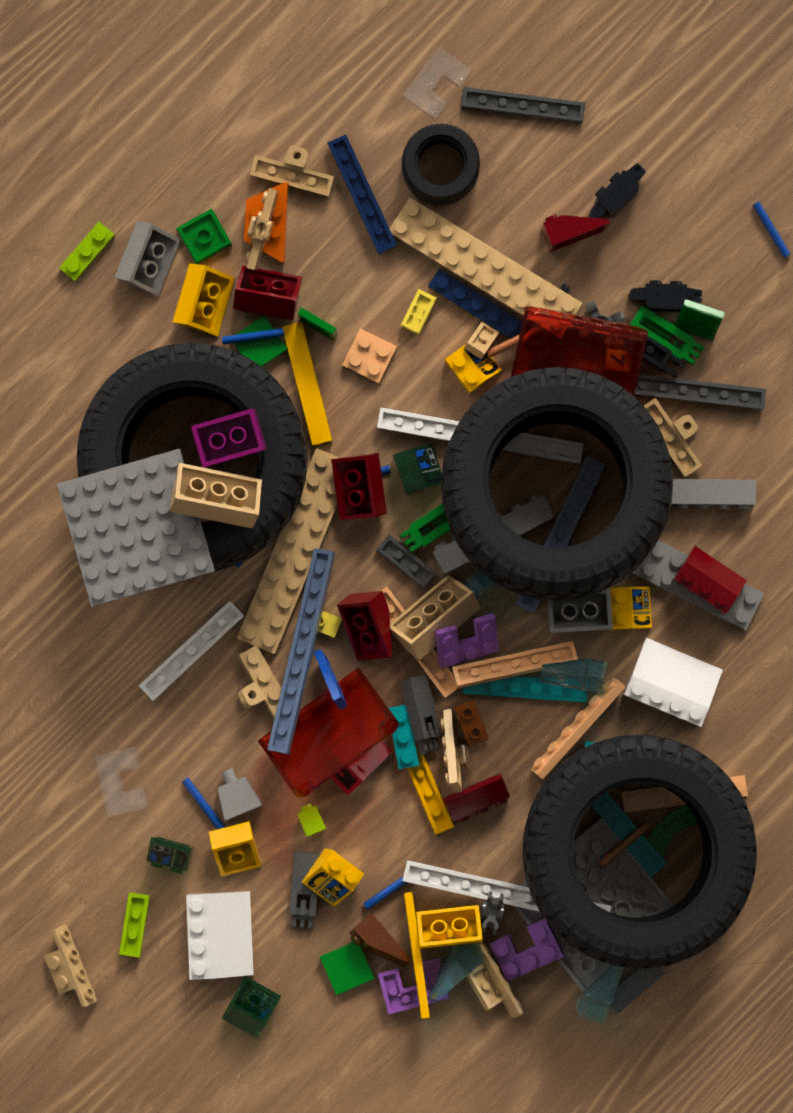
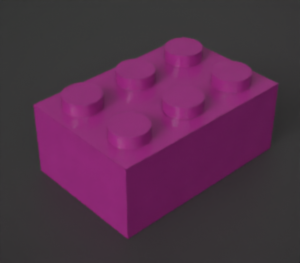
[191,408,267,467]

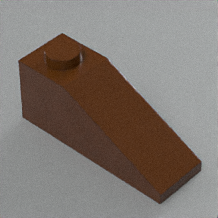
[349,913,413,967]

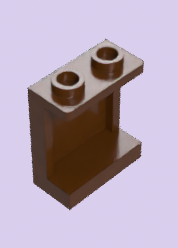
[453,700,488,746]

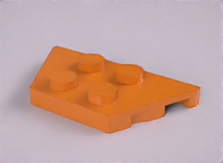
[244,182,289,262]

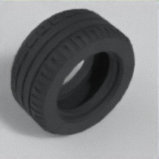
[402,123,480,206]

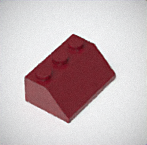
[233,265,302,320]
[331,453,387,521]
[672,546,747,615]
[443,773,510,823]

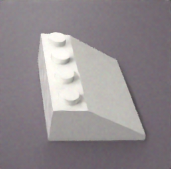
[622,638,722,727]
[186,891,254,980]

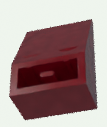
[319,722,393,795]

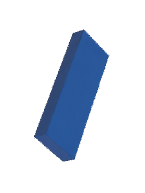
[314,649,347,710]

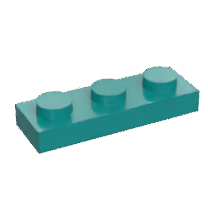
[388,705,419,769]

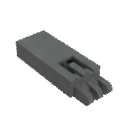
[400,674,441,755]
[290,851,321,930]

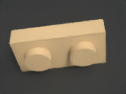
[464,321,499,359]

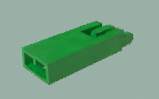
[628,305,705,366]
[399,503,450,553]

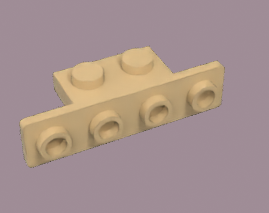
[44,924,97,1008]
[465,942,523,1018]

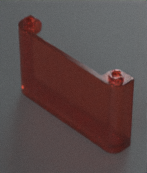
[510,306,648,396]
[258,667,399,798]

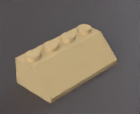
[169,463,262,528]
[390,574,481,660]

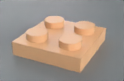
[342,329,397,384]

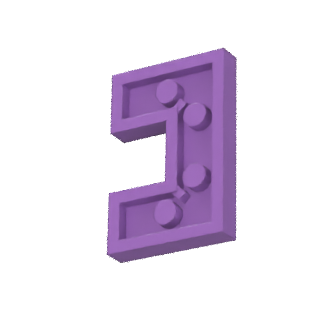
[435,613,499,669]
[490,918,564,981]
[378,957,449,1015]

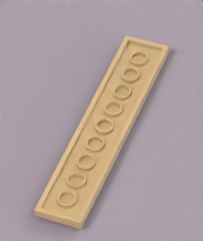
[389,198,583,339]
[237,448,339,654]

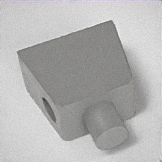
[218,768,263,820]

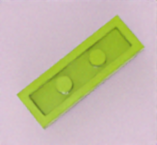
[59,222,115,282]
[119,892,150,958]

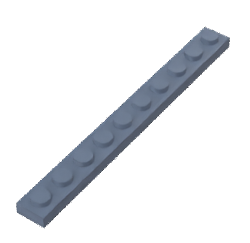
[267,548,336,755]

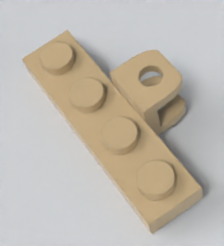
[250,145,334,197]
[245,188,279,270]
[644,398,702,477]
[238,646,282,719]
[441,709,470,793]

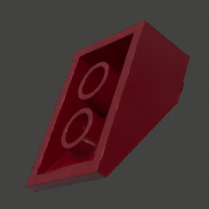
[541,214,610,252]
[337,591,392,660]

